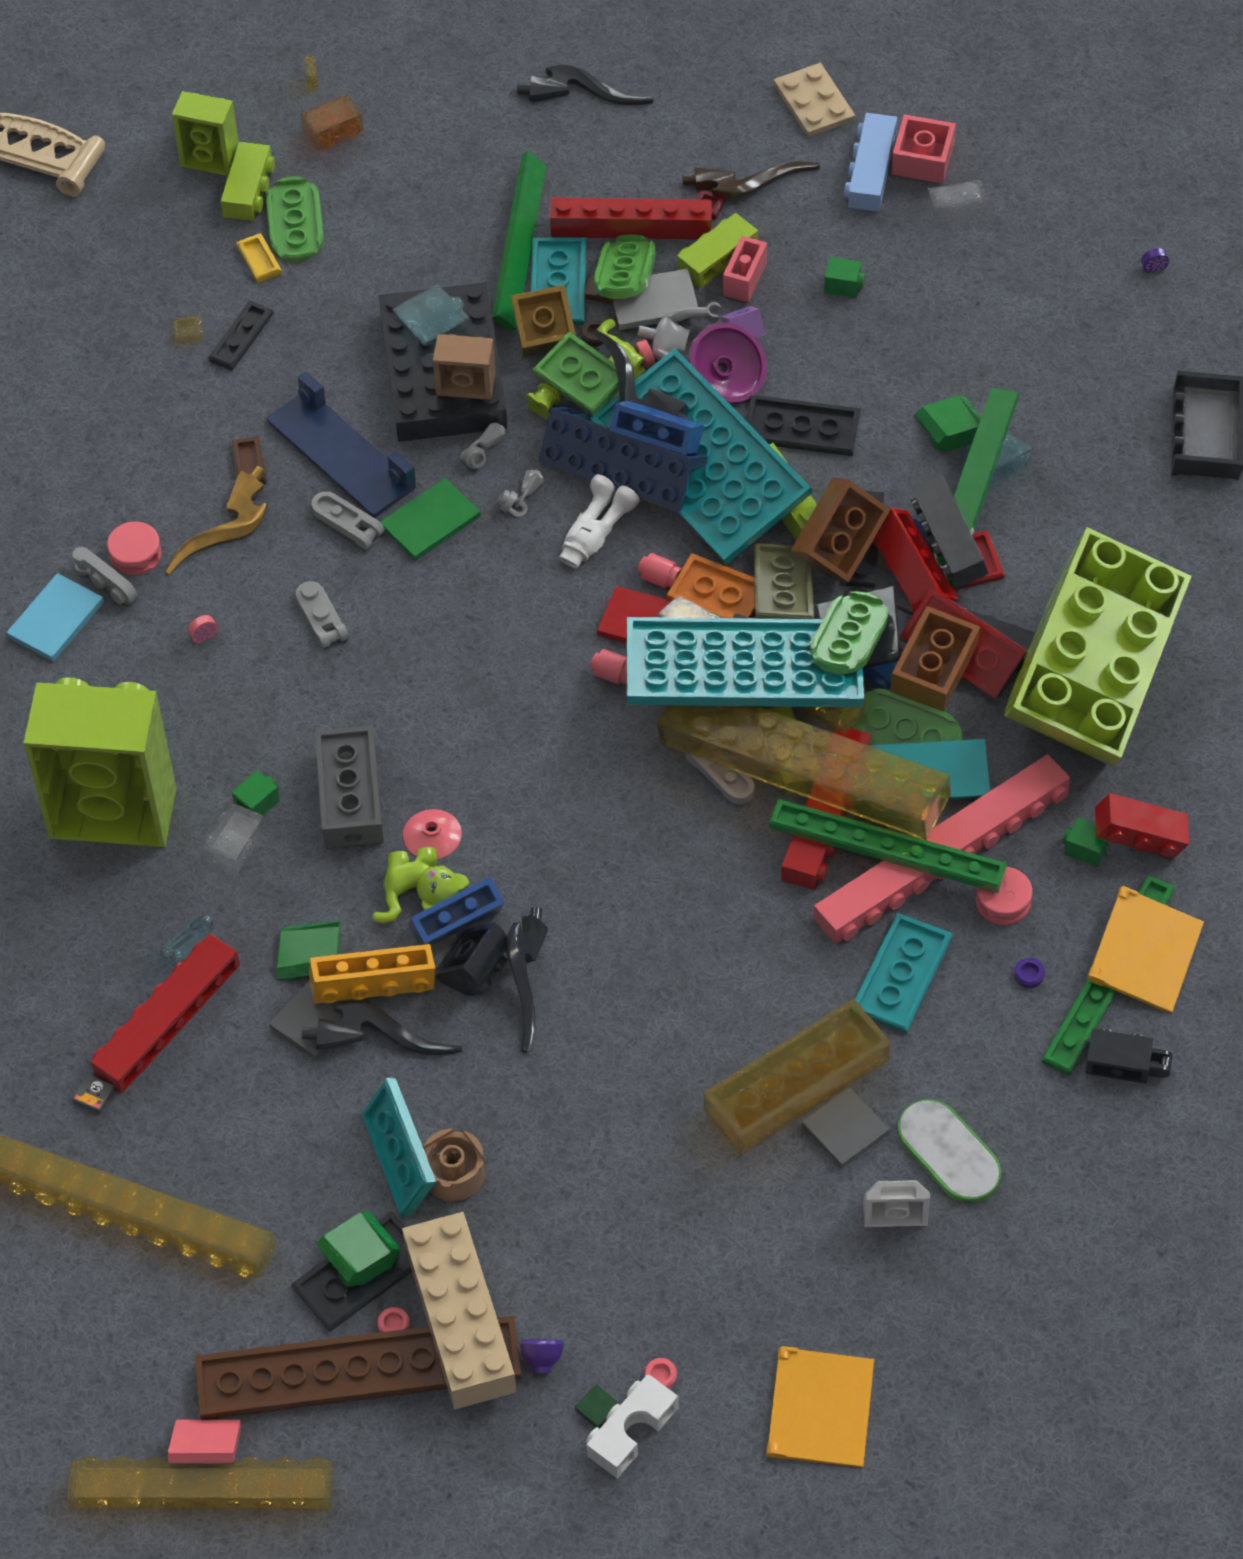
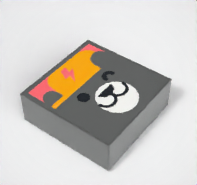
[72,1074,115,1115]

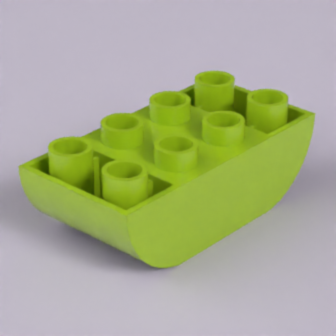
[1004,527,1191,767]

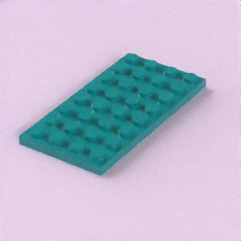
[590,348,813,565]
[627,617,864,707]

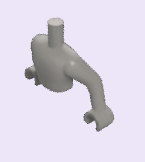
[637,302,721,360]

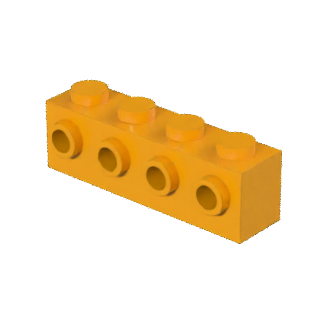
[309,944,435,1004]

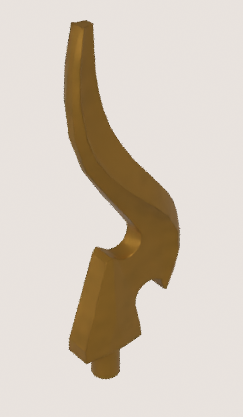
[166,466,267,575]

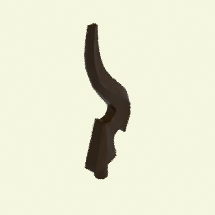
[682,161,820,198]

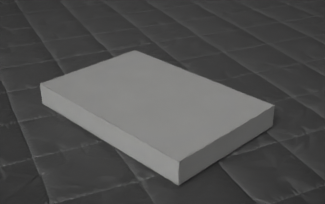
[612,269,698,330]

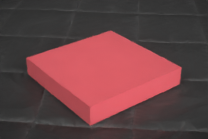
[168,1420,241,1464]

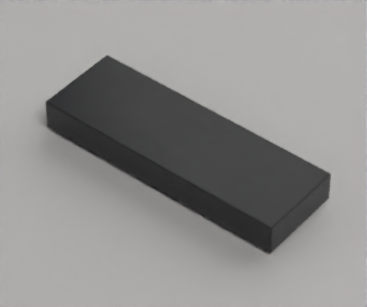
[208,300,273,371]

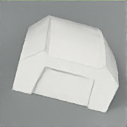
[863,1180,930,1227]

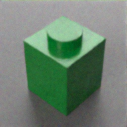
[824,257,866,298]
[231,770,280,823]
[1062,817,1109,867]

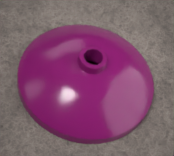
[688,323,767,404]

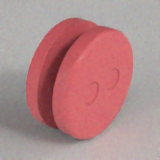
[107,522,162,575]
[976,867,1033,925]

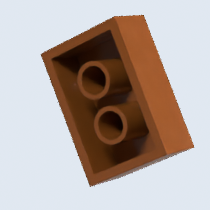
[791,478,891,582]
[890,606,980,712]

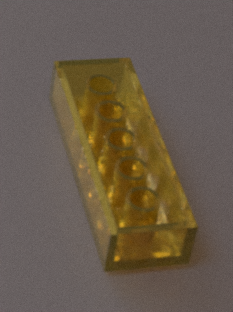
[703,998,891,1155]

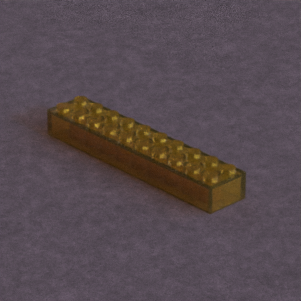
[657,705,951,840]

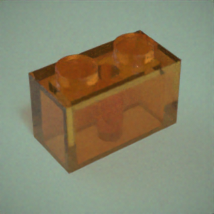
[301,94,364,151]

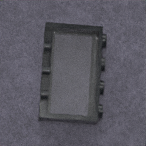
[1171,370,1243,480]

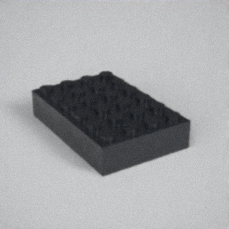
[378,282,508,442]

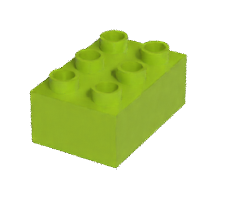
[24,678,176,847]

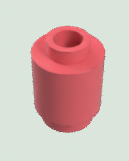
[638,553,682,589]
[590,649,627,685]

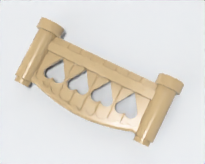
[0,112,105,197]

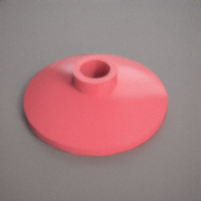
[403,809,462,859]

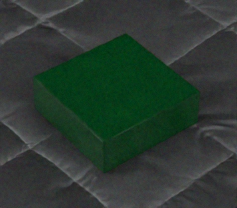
[574,1384,620,1429]

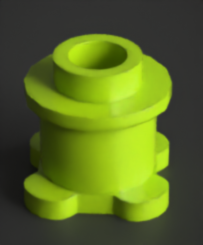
[526,383,561,420]

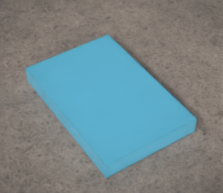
[6,573,104,662]

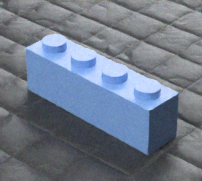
[844,113,897,212]

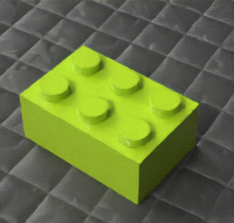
[172,91,239,176]

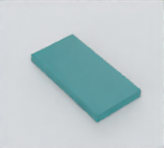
[531,238,586,325]
[867,739,990,805]
[850,913,953,1034]
[361,1078,436,1217]

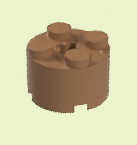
[424,1129,485,1202]

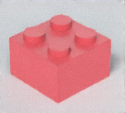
[891,114,956,184]

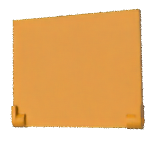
[1087,886,1204,1013]
[766,1346,874,1468]

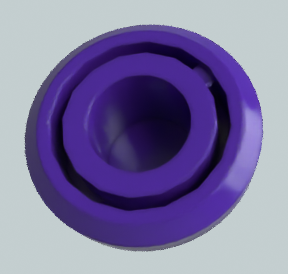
[519,1339,564,1373]

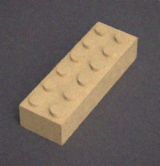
[402,1212,517,1410]

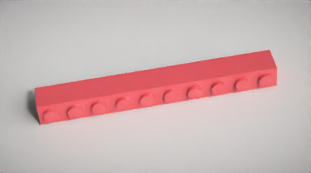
[813,754,1070,944]

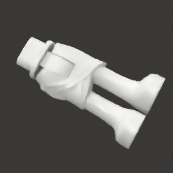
[559,474,640,569]

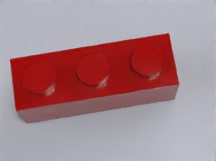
[1095,793,1189,858]

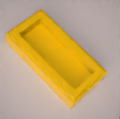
[236,233,282,284]

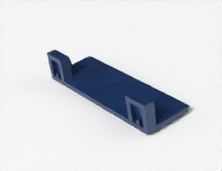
[267,371,416,517]
[539,407,708,512]

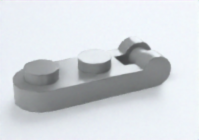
[312,492,385,550]
[72,547,138,605]
[296,581,349,649]
[686,737,754,805]

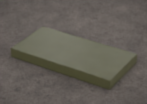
[753,543,814,619]

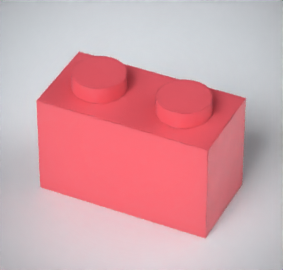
[723,236,767,303]

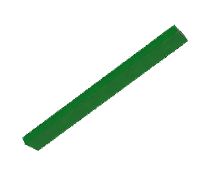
[492,151,546,331]
[934,388,1019,588]
[769,799,1008,893]
[1042,875,1175,1076]

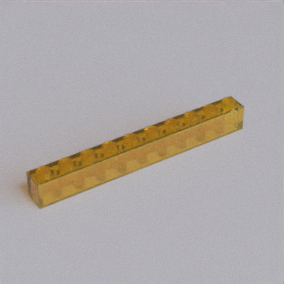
[0,1135,277,1277]

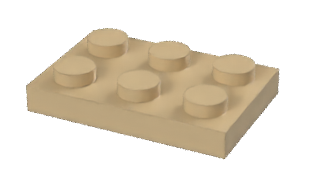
[774,62,855,138]

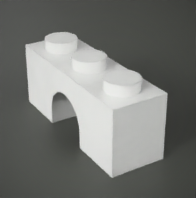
[586,1374,679,1479]

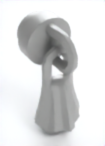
[459,423,505,469]
[496,470,544,517]

